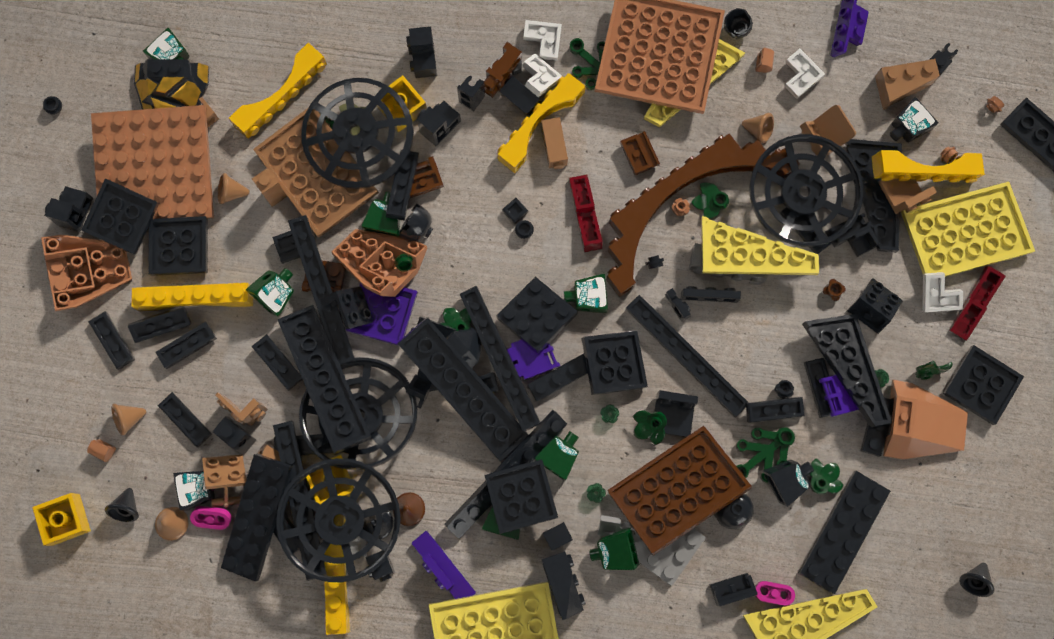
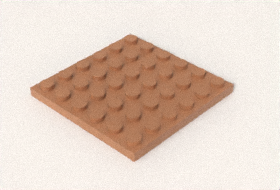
[594,0,725,114]
[91,105,214,219]

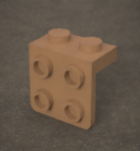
[800,105,856,156]
[879,179,937,214]
[215,392,268,426]

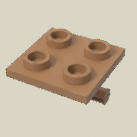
[202,454,246,508]

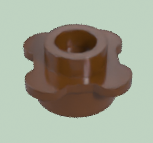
[823,279,846,301]

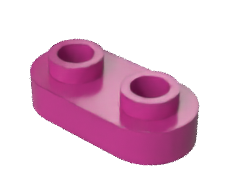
[190,506,232,530]
[755,581,795,606]

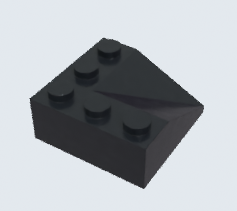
[541,551,586,620]

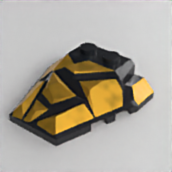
[134,59,209,110]

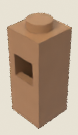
[541,117,568,169]
[252,168,287,207]

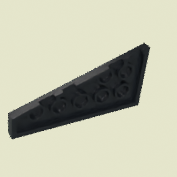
[845,139,902,253]
[802,314,892,428]

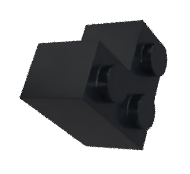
[406,26,437,78]
[417,100,461,147]
[44,186,93,232]

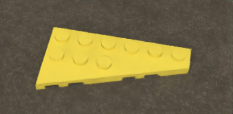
[644,39,745,128]
[701,216,819,275]
[742,589,877,639]

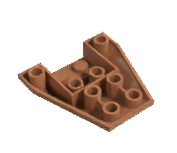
[332,229,427,297]
[41,235,132,311]
[883,380,968,460]

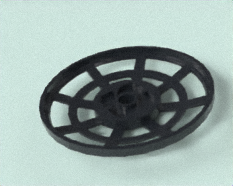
[301,78,414,189]
[749,134,863,247]
[299,357,418,470]
[276,458,401,583]

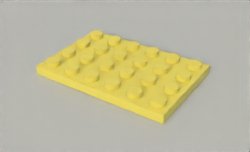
[901,182,1035,277]
[429,582,559,639]

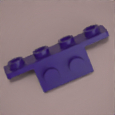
[830,0,869,57]
[412,531,476,599]

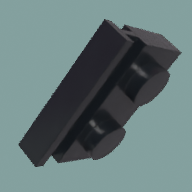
[272,231,300,264]

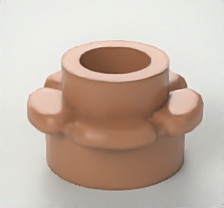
[986,96,1004,113]
[940,147,958,164]
[671,198,690,216]

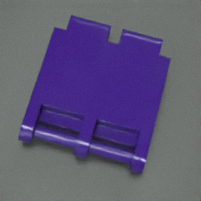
[507,340,560,380]
[819,375,859,417]

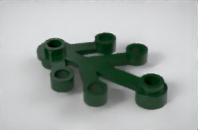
[569,38,605,90]
[736,427,795,483]

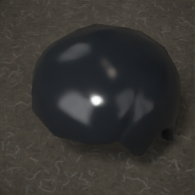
[724,8,753,39]

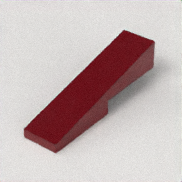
[569,175,603,253]
[949,266,1006,341]

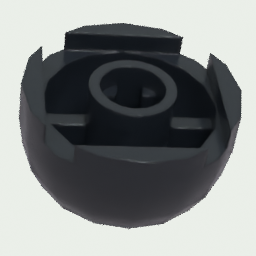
[398,204,433,242]
[714,493,754,529]

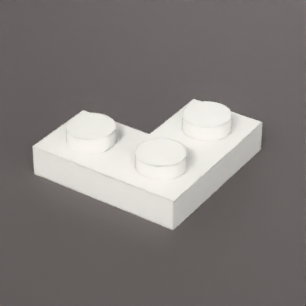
[523,20,562,61]
[784,49,825,99]
[522,54,562,97]
[922,272,963,312]

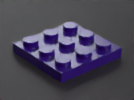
[346,283,418,346]

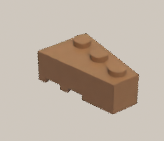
[875,59,940,110]

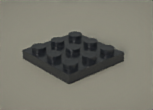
[81,178,160,255]
[148,216,208,276]
[496,276,578,354]
[581,331,648,395]
[943,345,1024,425]
[484,459,558,534]

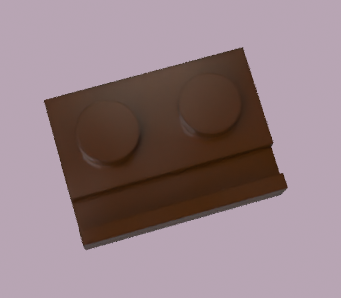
[620,131,660,175]

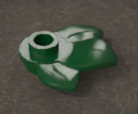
[691,182,729,218]
[440,308,472,331]
[915,361,953,380]
[633,410,667,445]
[810,459,844,495]

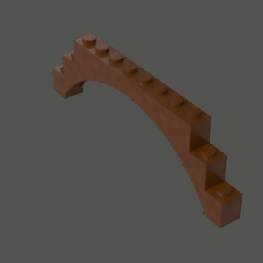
[606,133,800,298]

